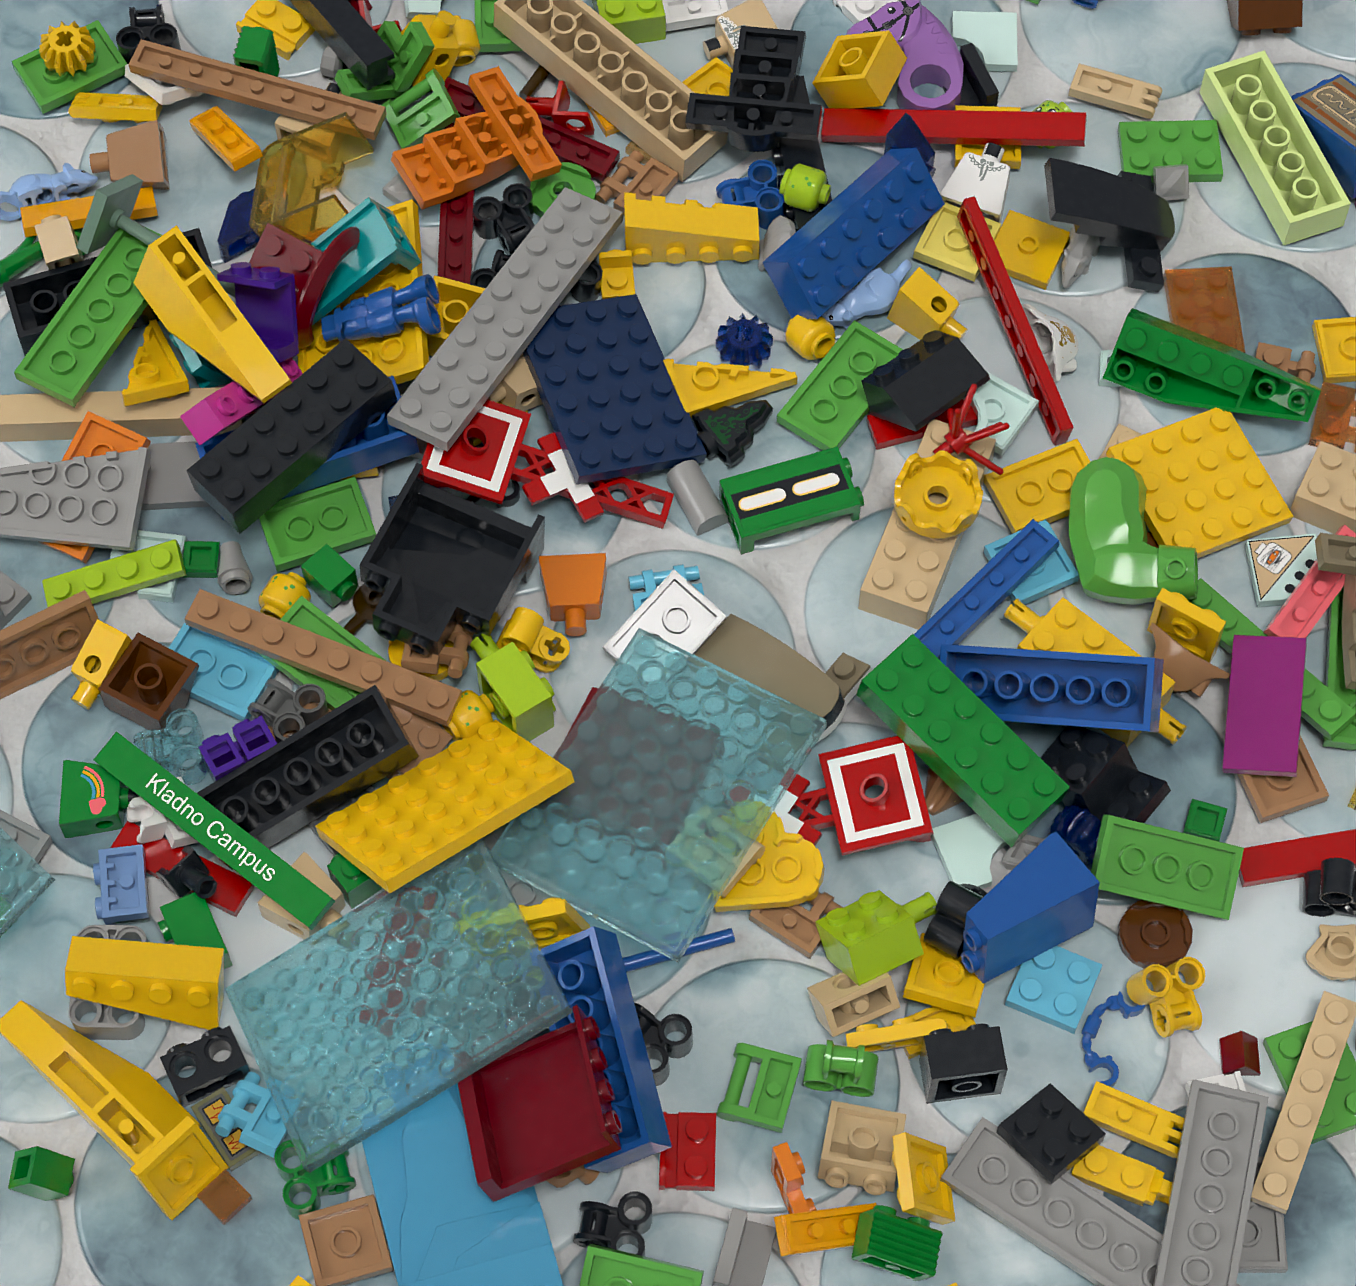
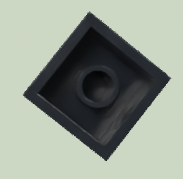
[919,1023,1008,1104]

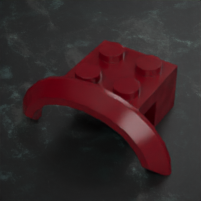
[249,223,360,350]

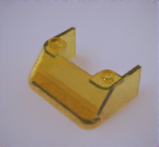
[249,112,374,242]

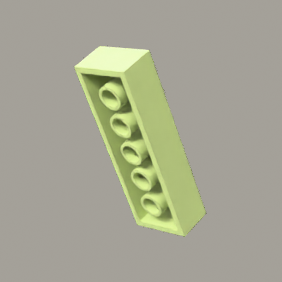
[1199,50,1351,246]

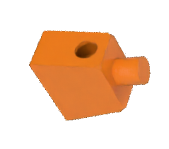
[539,553,607,636]

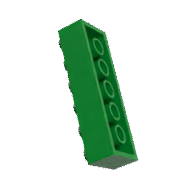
[856,634,1070,848]

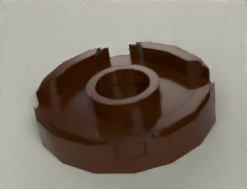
[1118,900,1193,969]

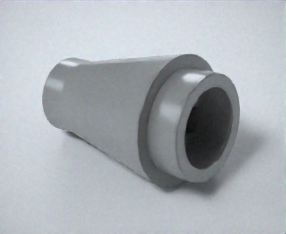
[217,541,253,595]

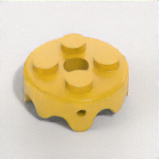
[894,451,983,539]

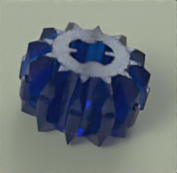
[715,312,773,368]
[1049,805,1102,865]

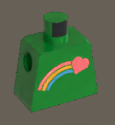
[59,760,140,838]

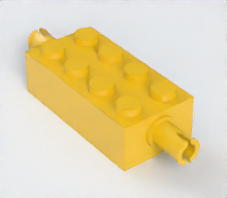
[1004,597,1187,747]

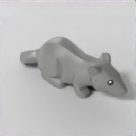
[1061,225,1100,288]

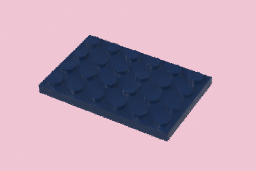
[523,294,707,485]

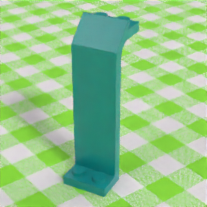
[169,197,422,388]

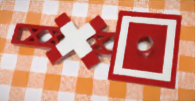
[421,399,674,529]
[670,736,934,864]

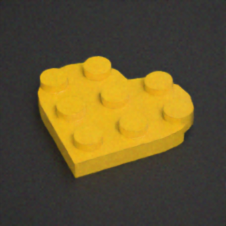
[712,801,825,912]

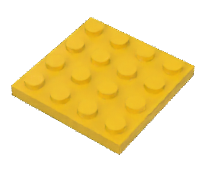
[1106,407,1294,558]

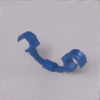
[1082,991,1146,1087]

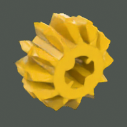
[39,20,96,77]

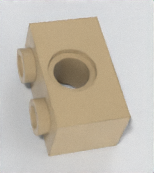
[34,215,84,270]
[807,972,900,1037]

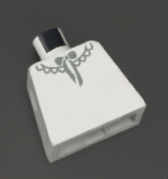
[940,143,1010,223]

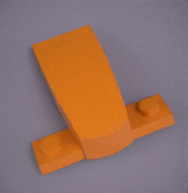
[391,66,562,210]

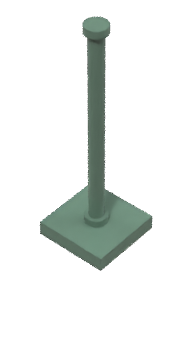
[76,174,235,298]

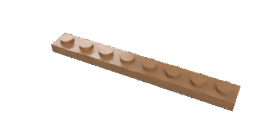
[128,39,387,140]
[184,589,462,727]

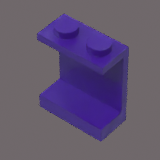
[217,262,299,363]

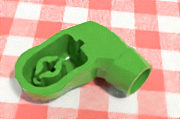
[1069,457,1198,605]

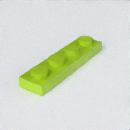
[42,539,186,607]

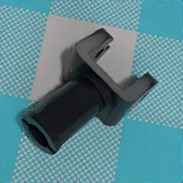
[156,845,217,899]

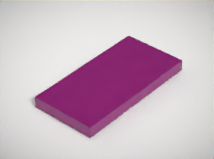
[1222,635,1307,777]

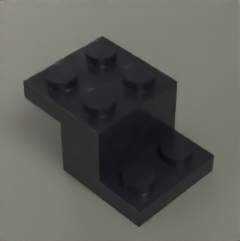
[1040,726,1171,832]

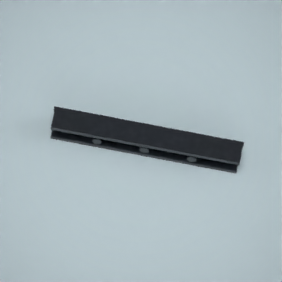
[289,0,395,90]

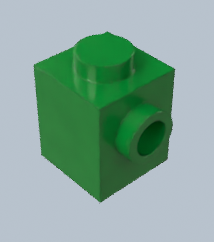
[301,543,359,608]
[327,853,382,909]
[8,1146,75,1201]

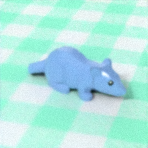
[0,163,98,221]
[822,259,912,329]

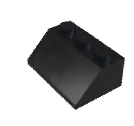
[861,330,990,432]

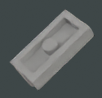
[713,1208,776,1286]

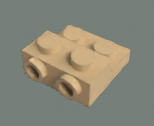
[818,1100,907,1195]

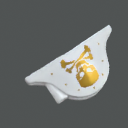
[1022,303,1078,384]

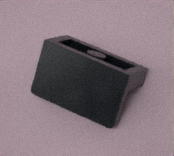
[943,43,999,107]

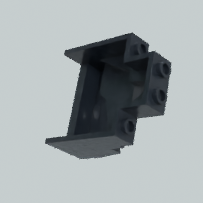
[359,463,545,655]

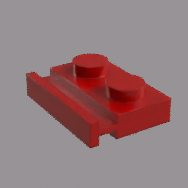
[659,1112,716,1191]

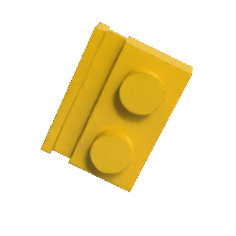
[236,0,315,61]

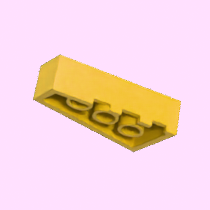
[624,192,759,265]
[65,936,224,1030]

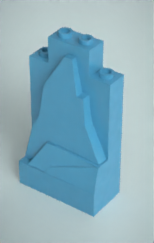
[357,1049,563,1286]

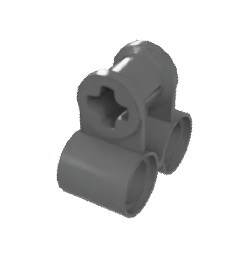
[247,678,329,744]

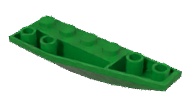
[1103,308,1322,422]

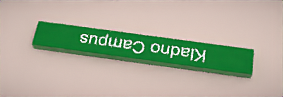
[93,731,335,930]

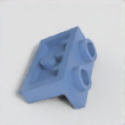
[93,844,149,925]

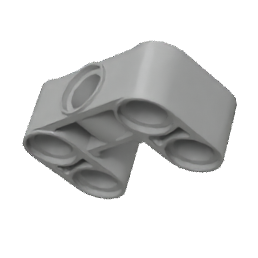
[68,925,148,1040]

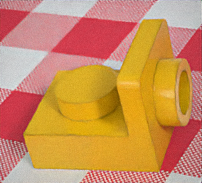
[599,249,636,299]

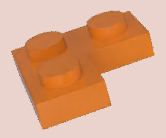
[771,1142,817,1214]

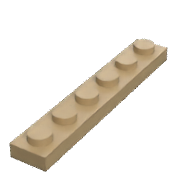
[1251,991,1356,1214]

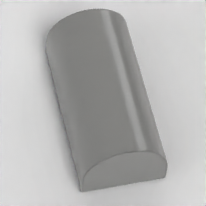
[667,460,728,536]

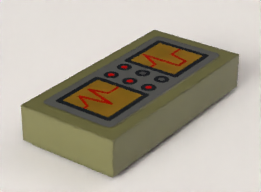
[191,1087,262,1172]

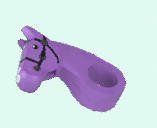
[846,0,964,110]

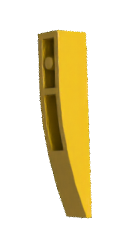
[133,225,292,403]
[0,1000,201,1166]

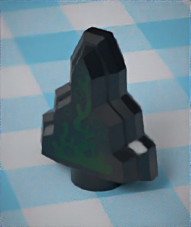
[692,400,773,467]

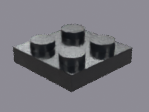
[996,1083,1106,1184]

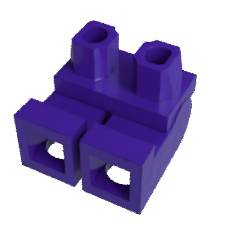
[198,715,277,782]

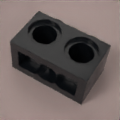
[160,1025,250,1107]

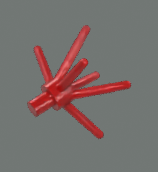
[933,384,1010,475]

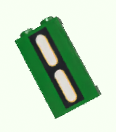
[719,446,864,555]

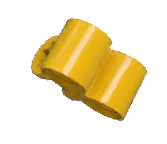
[496,607,570,673]
[1126,957,1206,1037]

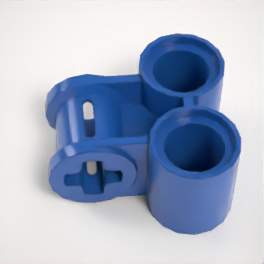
[716,160,784,230]

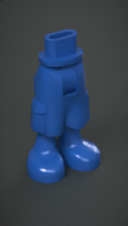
[321,274,441,342]

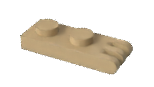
[1068,63,1162,119]

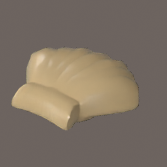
[1306,924,1356,981]

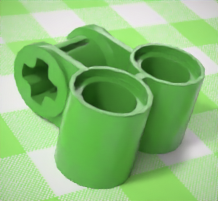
[803,1040,879,1097]

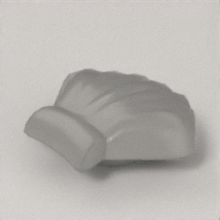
[758,215,796,272]

